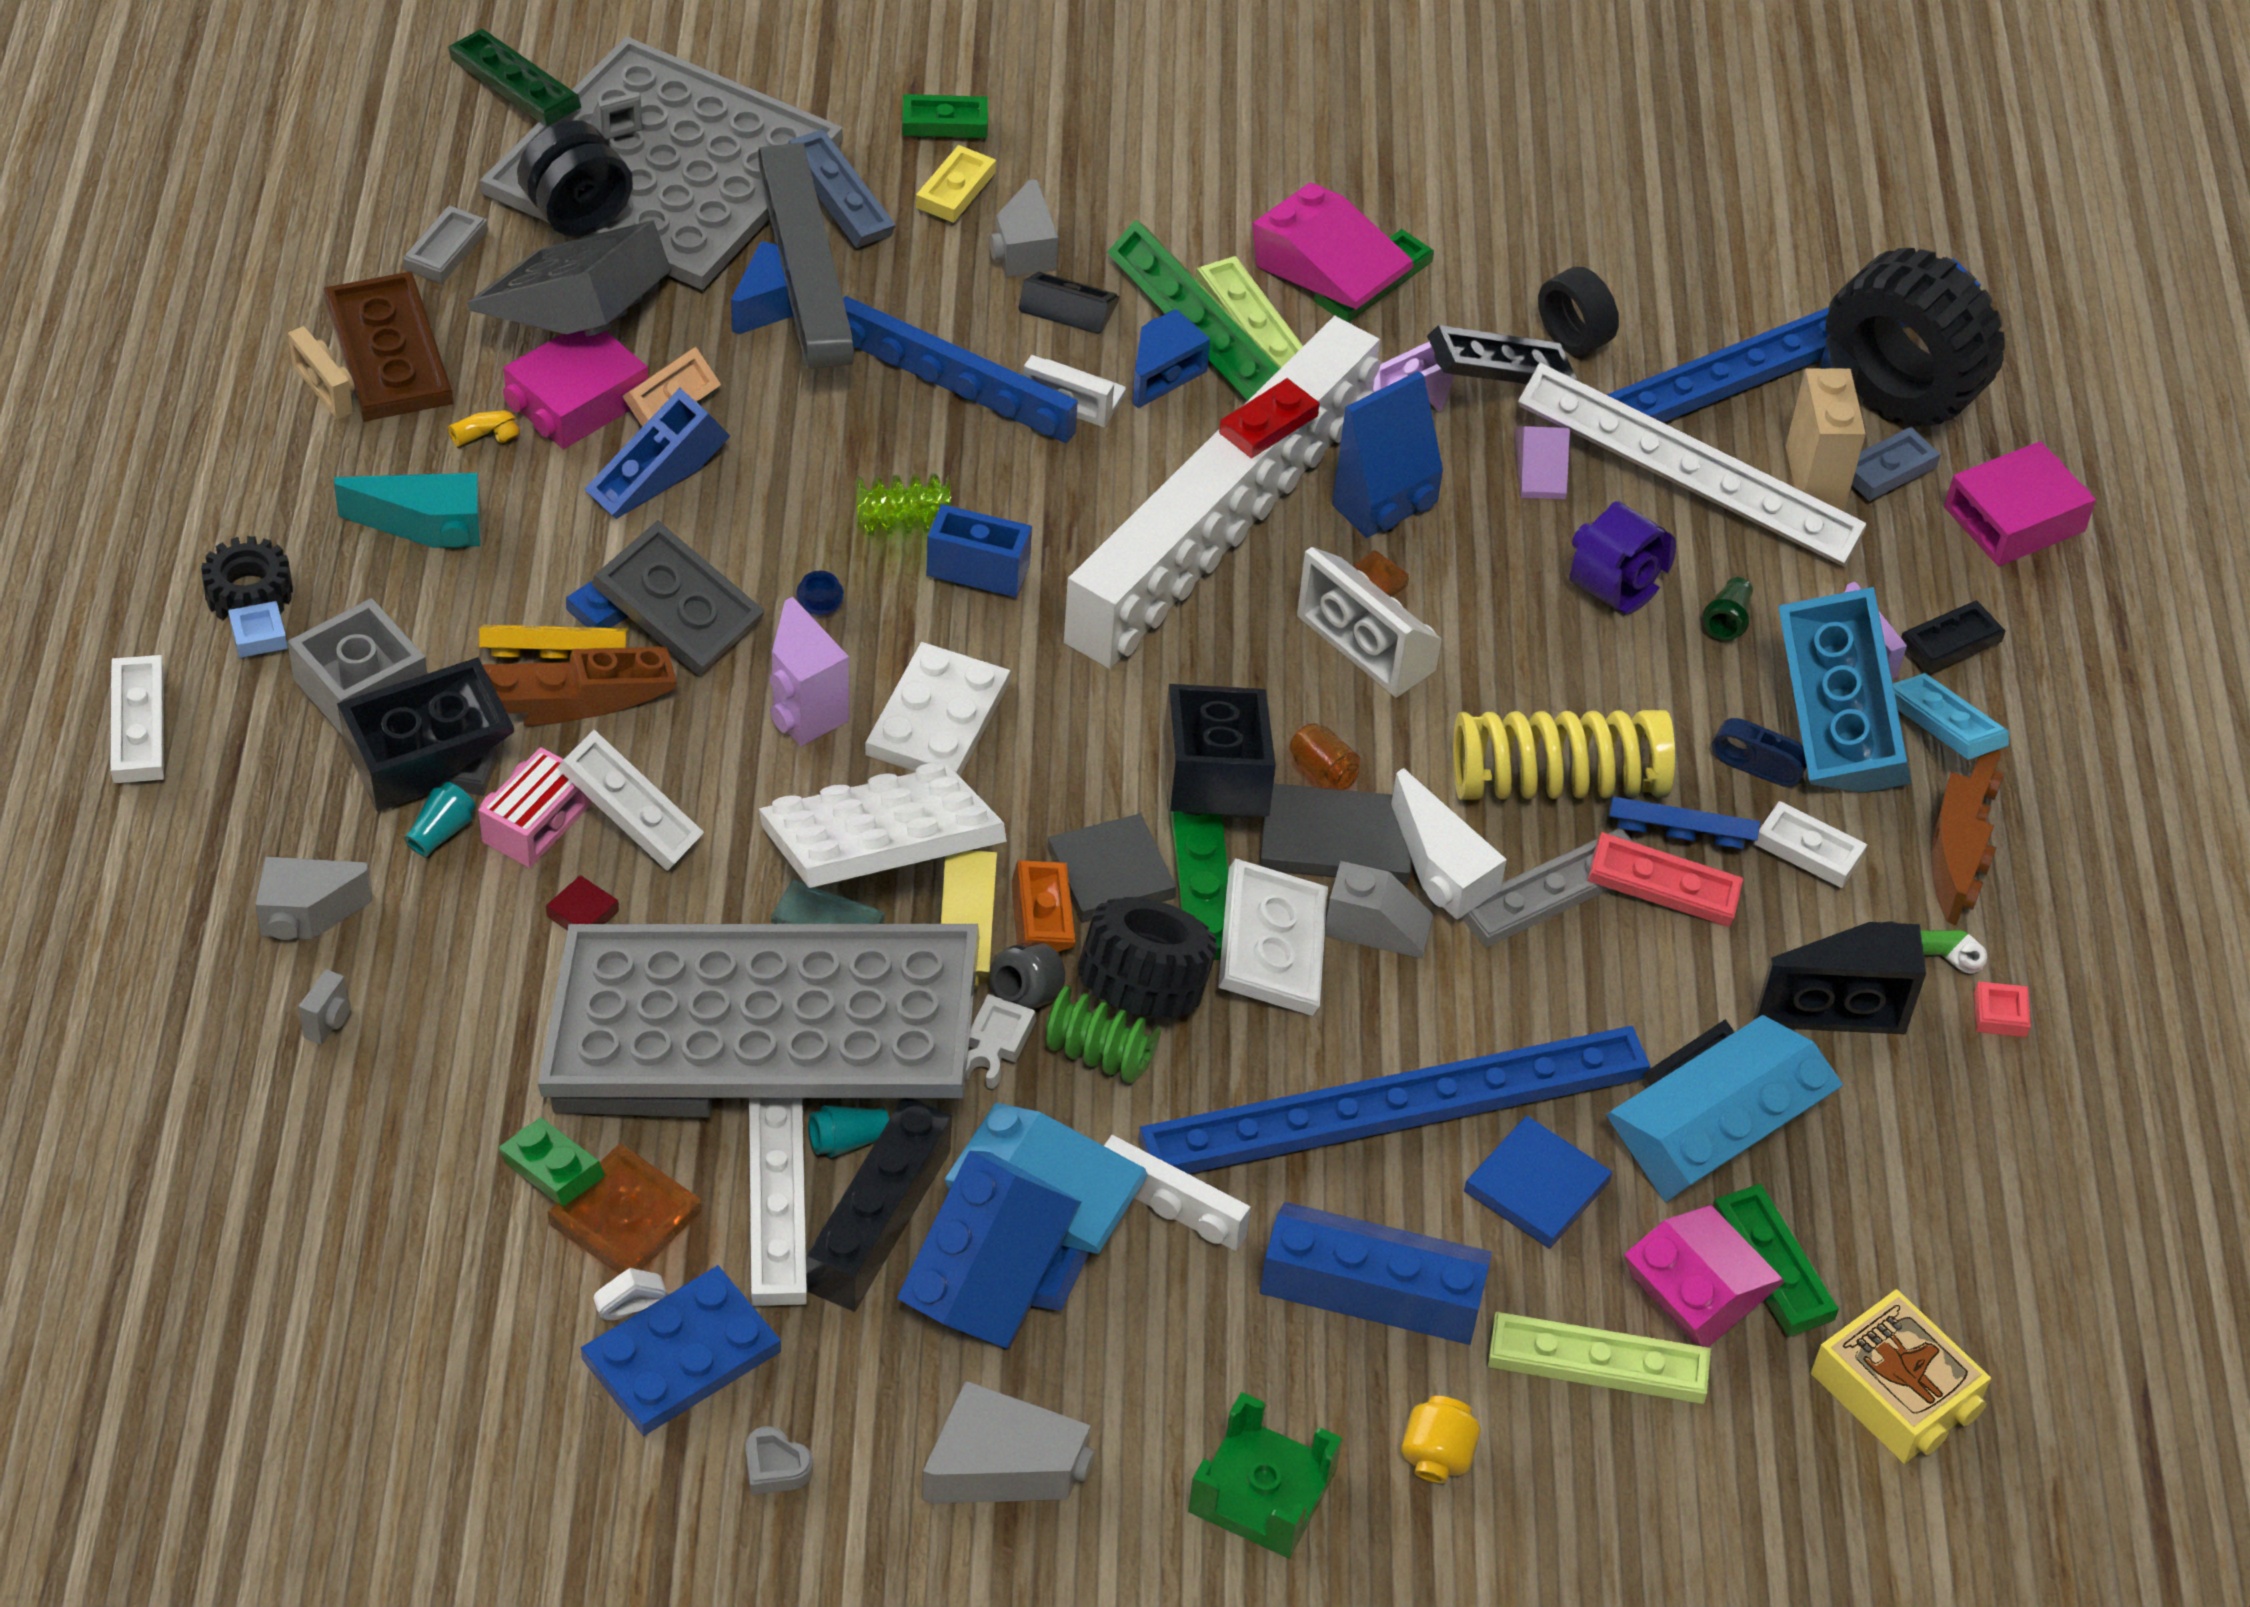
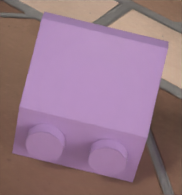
[770,597,849,746]

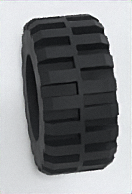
[1825,248,2005,426]

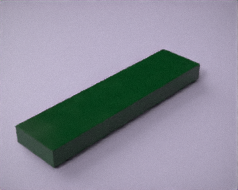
[448,28,582,127]

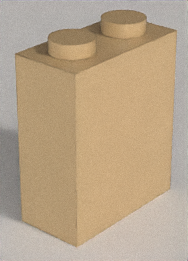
[1786,368,1866,511]

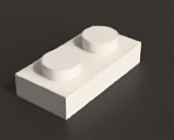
[1754,801,1868,888]

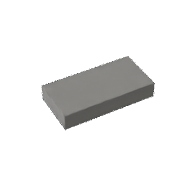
[402,205,488,284]

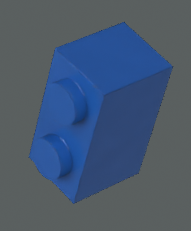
[926,504,1032,597]

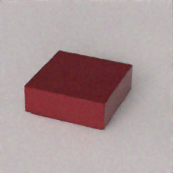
[546,875,619,930]

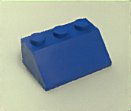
[897,1150,1082,1348]

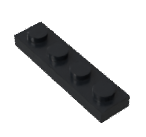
[1427,325,1577,384]

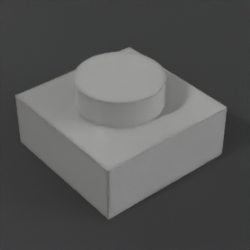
[298,969,350,1045]

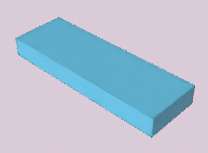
[1893,673,2009,760]

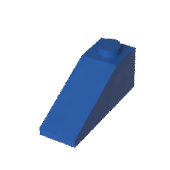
[585,388,730,519]

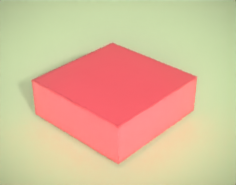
[1974,981,2031,1037]

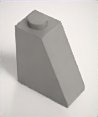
[922,1381,1096,1504]

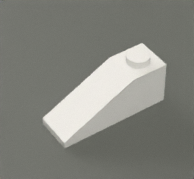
[1391,768,1507,920]

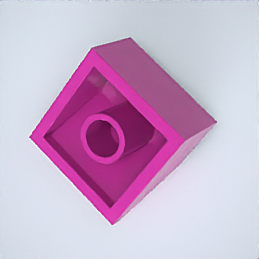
[1624,1205,1784,1347]

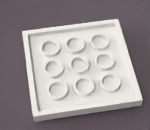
[759,763,1007,888]

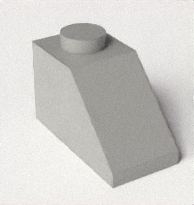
[989,179,1058,277]
[255,857,373,940]
[1325,861,1433,958]

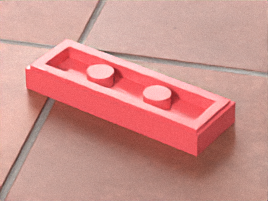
[1587,832,1743,927]

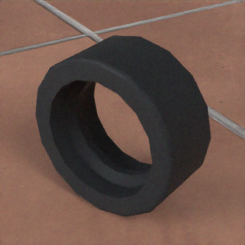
[1538,266,1619,356]

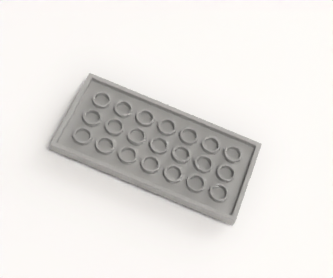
[538,924,980,1098]

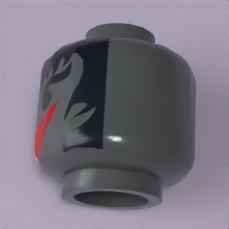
[989,941,1065,1009]

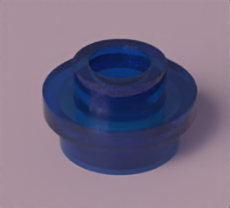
[796,571,844,615]

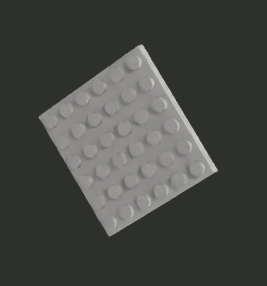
[480,36,843,290]

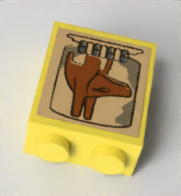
[1811,1289,1991,1464]

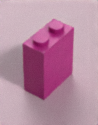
[503,330,648,450]
[1944,441,2096,567]

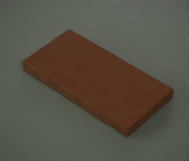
[323,271,454,422]

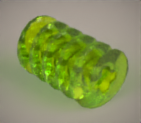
[855,473,951,536]

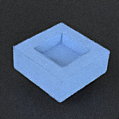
[228,601,288,658]

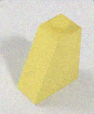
[941,850,997,989]

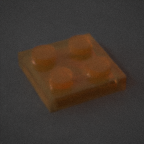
[547,1143,702,1274]

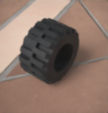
[1077,897,1218,1018]

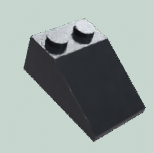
[337,657,514,812]
[1753,921,1926,1035]

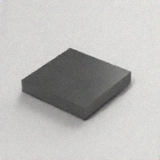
[1047,813,1176,923]

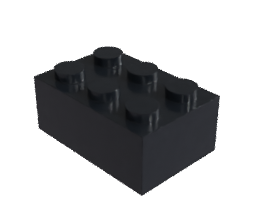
[1164,684,1276,818]

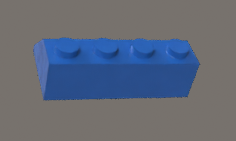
[1260,1201,1492,1345]

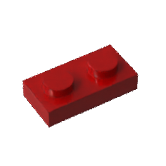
[1219,378,1320,459]

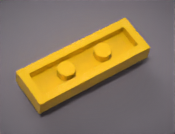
[479,624,629,658]

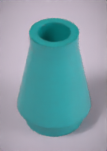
[404,782,476,857]
[808,1105,889,1158]

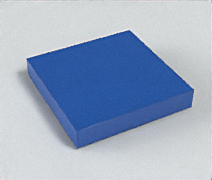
[1464,1115,1612,1249]

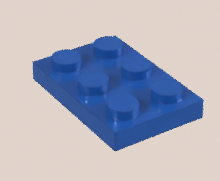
[581,1265,781,1436]

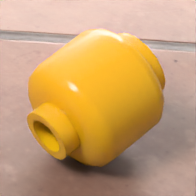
[1401,1396,1481,1484]

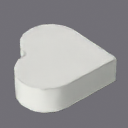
[593,1268,668,1321]

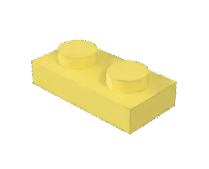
[916,145,996,223]

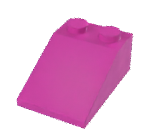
[1252,182,1413,309]

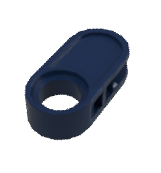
[1712,718,1807,787]

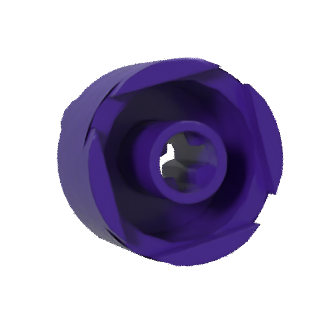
[1569,501,1676,613]

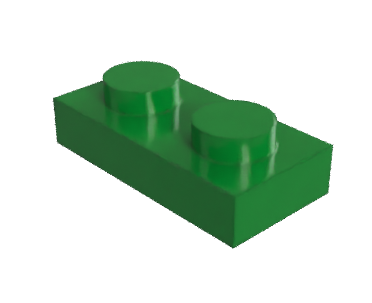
[902,94,988,138]
[498,1117,605,1207]

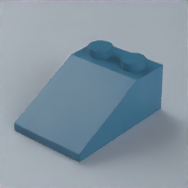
[944,1102,1148,1254]

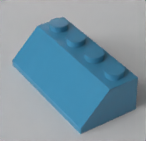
[1778,587,1912,793]
[1606,1015,1843,1202]

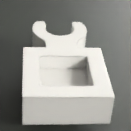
[965,994,1036,1089]

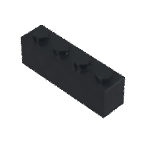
[806,1098,952,1312]

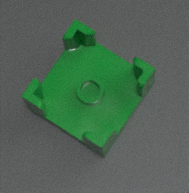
[1188,1392,1343,1559]

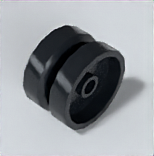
[517,120,633,236]

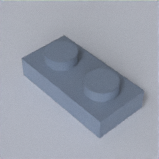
[1852,427,1941,501]

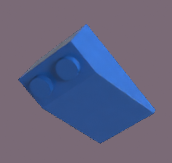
[1332,371,1443,538]

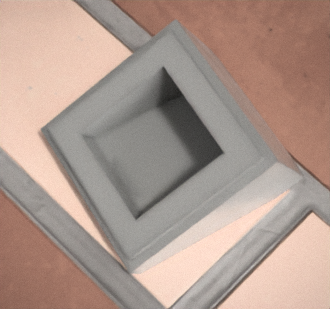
[591,92,642,139]

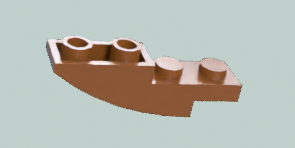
[482,647,677,726]
[1931,750,2005,925]

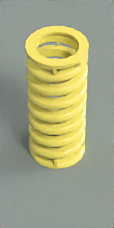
[1453,710,1675,800]

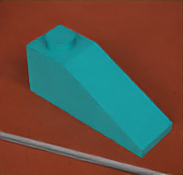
[334,473,481,548]

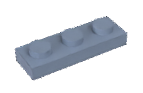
[788,129,896,248]

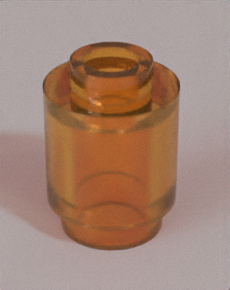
[1289,723,1360,790]

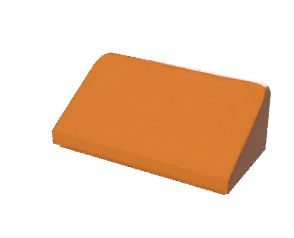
[1011,860,1075,952]

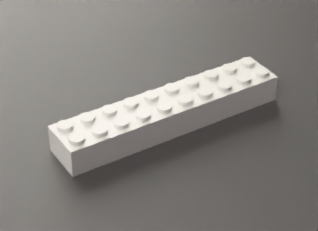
[1064,316,1381,669]

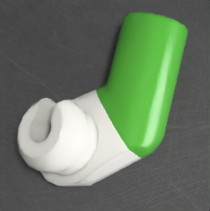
[1921,930,1988,973]

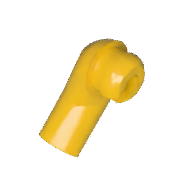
[448,410,520,447]

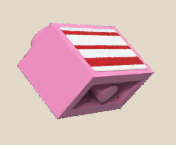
[478,747,591,868]

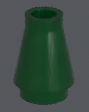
[1703,577,1753,641]

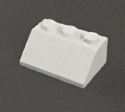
[1297,547,1442,698]

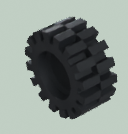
[201,536,293,620]

